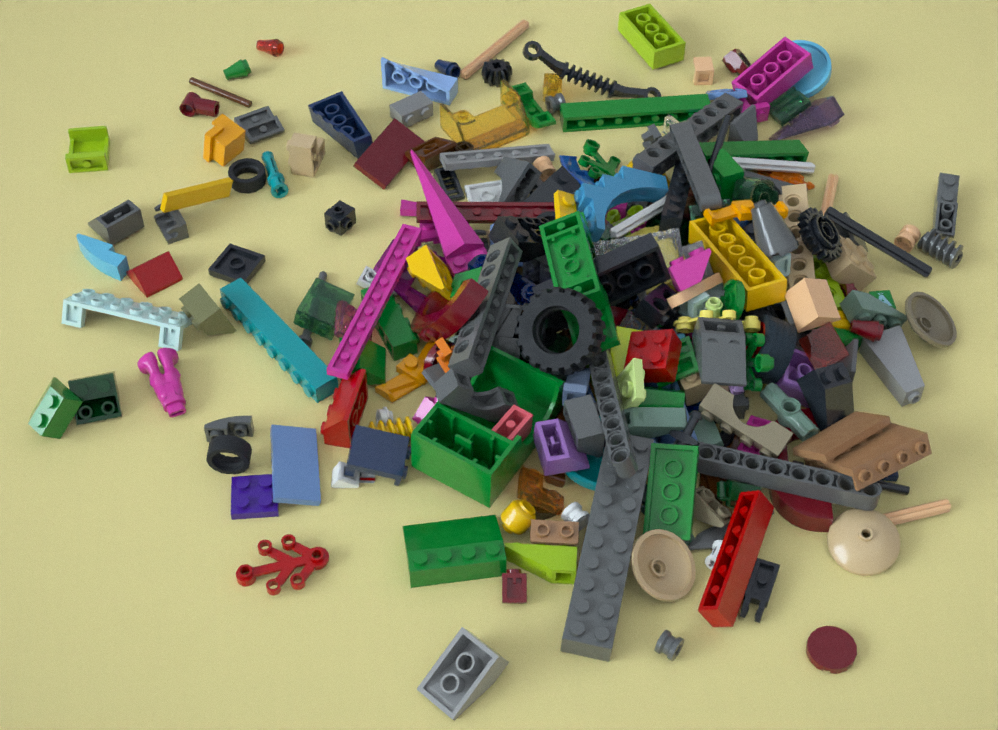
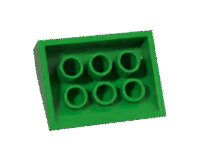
[403,514,507,588]

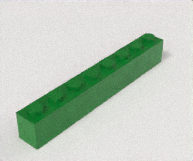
[560,94,710,132]

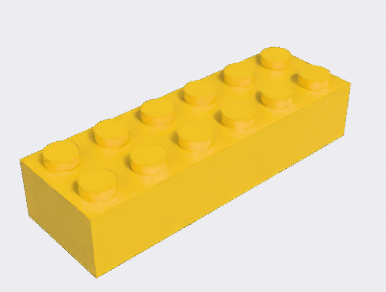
[688,217,787,312]

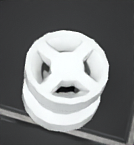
[561,502,590,531]

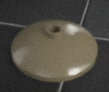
[905,292,957,348]

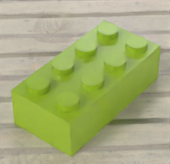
[618,4,686,70]

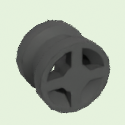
[545,93,566,114]
[654,629,684,661]

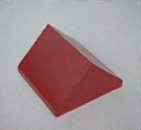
[126,251,183,298]

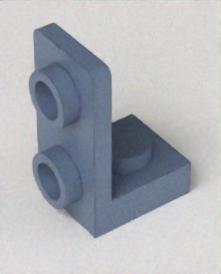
[562,368,591,405]

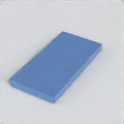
[270,425,321,506]

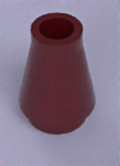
[849,319,884,342]

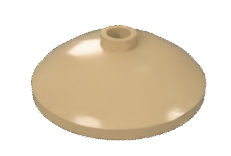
[827,508,901,576]
[631,529,696,601]

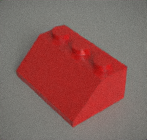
[320,369,369,449]

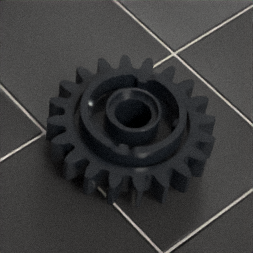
[797,207,842,263]

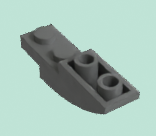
[933,173,960,238]

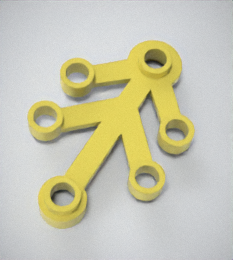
[673,310,761,333]

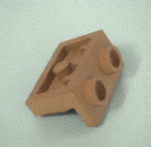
[530,519,579,546]

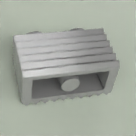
[389,91,433,127]

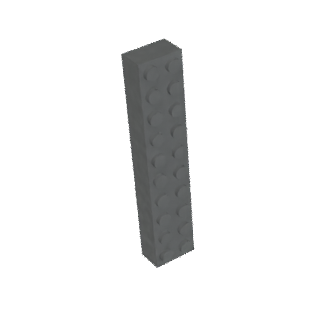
[560,435,654,662]

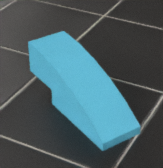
[76,233,130,281]

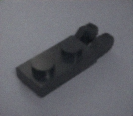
[740,558,780,623]

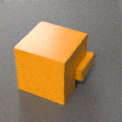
[203,113,246,167]

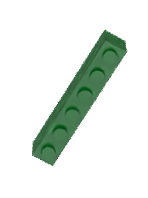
[699,140,809,164]

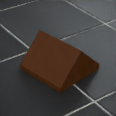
[405,137,456,171]

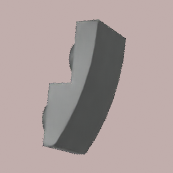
[204,416,254,442]

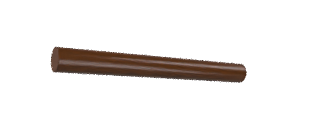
[189,77,252,108]

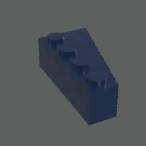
[308,91,373,159]

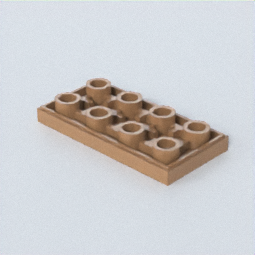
[792,411,891,464]

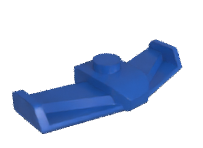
[559,155,595,185]

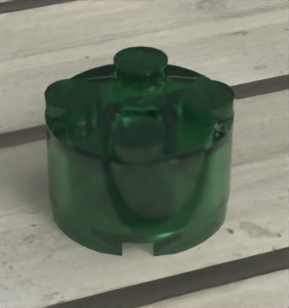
[732,177,779,205]

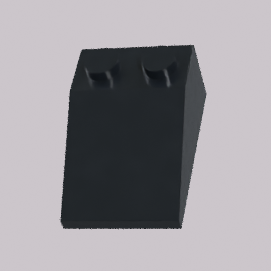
[523,166,581,202]
[797,362,854,431]

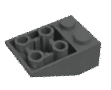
[692,317,746,387]

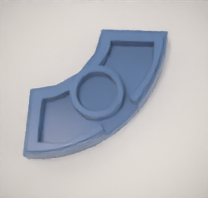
[706,88,747,100]

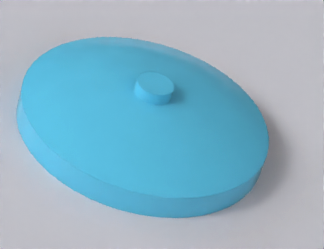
[777,40,832,102]

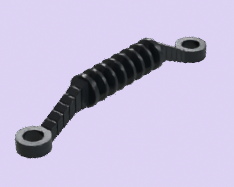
[522,41,661,98]

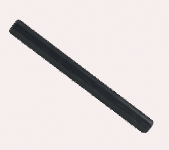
[824,207,932,277]

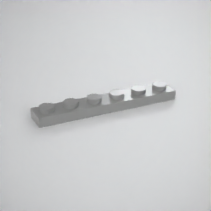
[439,144,555,171]

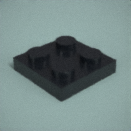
[208,243,266,284]

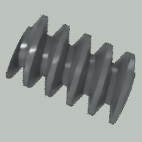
[917,228,964,269]

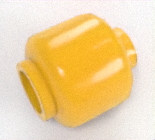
[501,499,536,535]

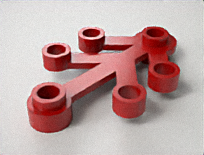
[236,534,329,596]

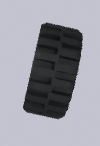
[515,287,606,375]

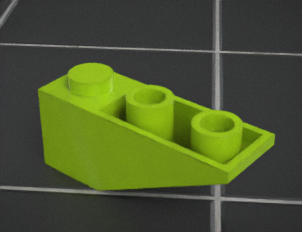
[505,542,577,584]

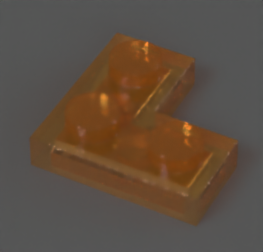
[517,466,564,516]

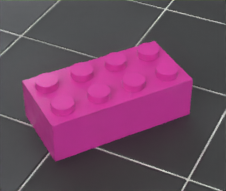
[731,37,813,105]

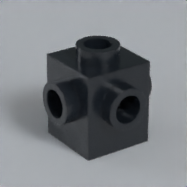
[324,200,356,236]

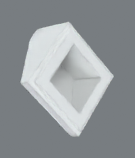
[331,461,360,488]

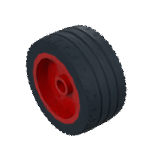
[746,315,797,384]

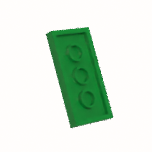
[643,443,699,542]

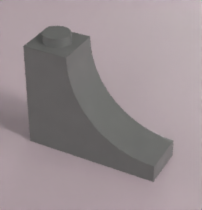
[494,156,542,202]

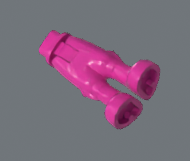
[137,348,186,417]

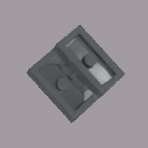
[234,106,285,144]

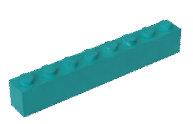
[220,278,339,403]

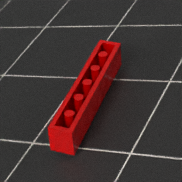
[697,490,774,627]

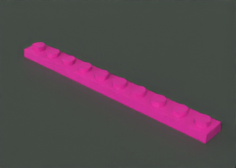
[327,224,422,380]

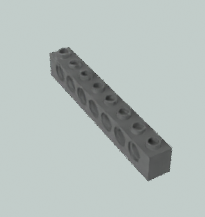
[632,93,744,175]
[448,237,523,378]

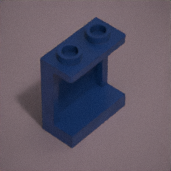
[344,425,411,486]

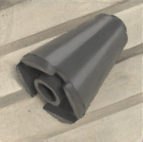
[751,199,799,260]

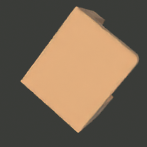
[693,57,714,85]

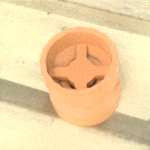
[533,156,556,182]
[894,224,921,252]

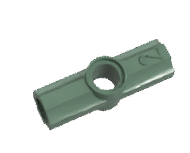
[760,382,819,442]

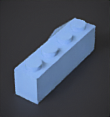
[381,57,458,106]

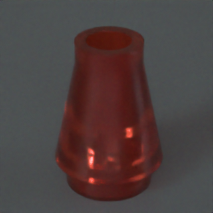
[256,39,284,57]

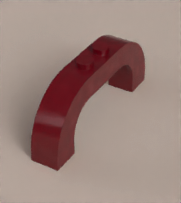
[411,278,489,343]
[769,408,834,532]

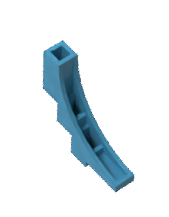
[574,166,668,244]

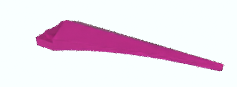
[410,150,488,278]

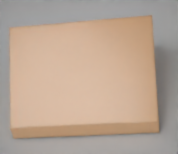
[785,278,841,333]

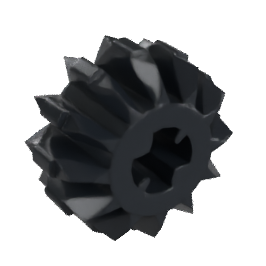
[482,58,512,87]

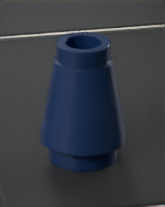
[435,59,461,78]

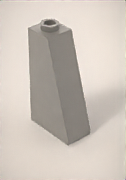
[859,325,925,406]

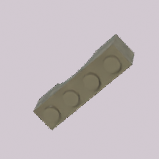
[698,383,793,459]

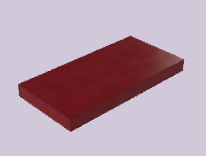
[353,118,425,190]

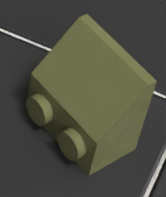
[179,283,237,335]

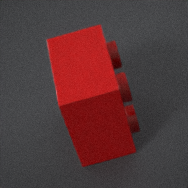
[624,329,682,383]

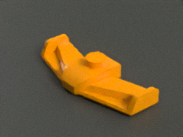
[703,200,789,226]
[375,341,436,403]

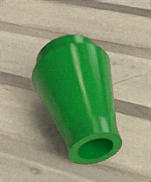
[223,59,252,80]

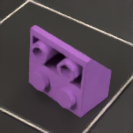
[533,419,590,476]

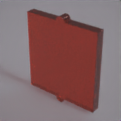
[798,321,850,369]

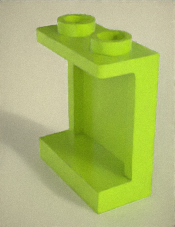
[65,126,110,173]

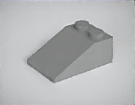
[417,627,509,720]

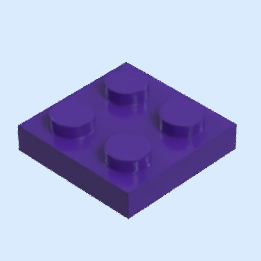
[231,474,279,520]

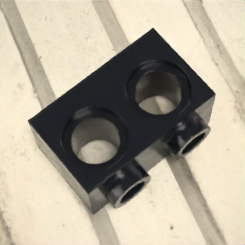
[633,282,681,330]

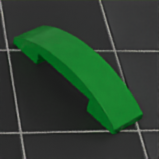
[509,82,556,129]

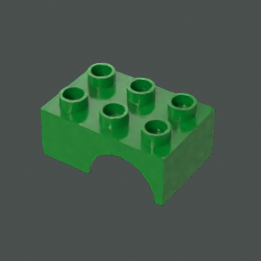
[411,346,564,508]

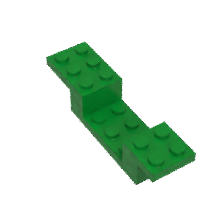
[539,211,621,352]

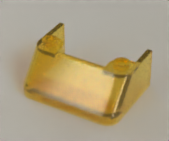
[440,79,530,150]

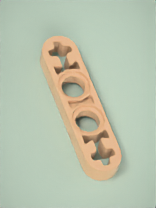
[667,272,724,309]

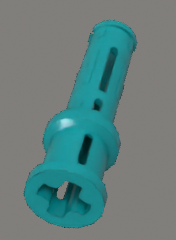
[261,151,289,198]

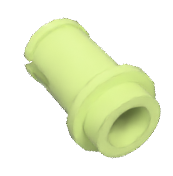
[705,297,723,318]

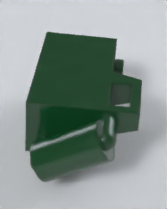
[716,480,762,508]

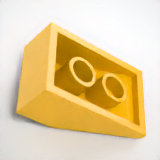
[406,245,453,301]

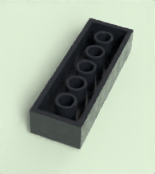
[532,232,671,332]

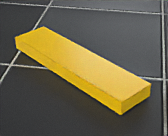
[160,177,233,213]

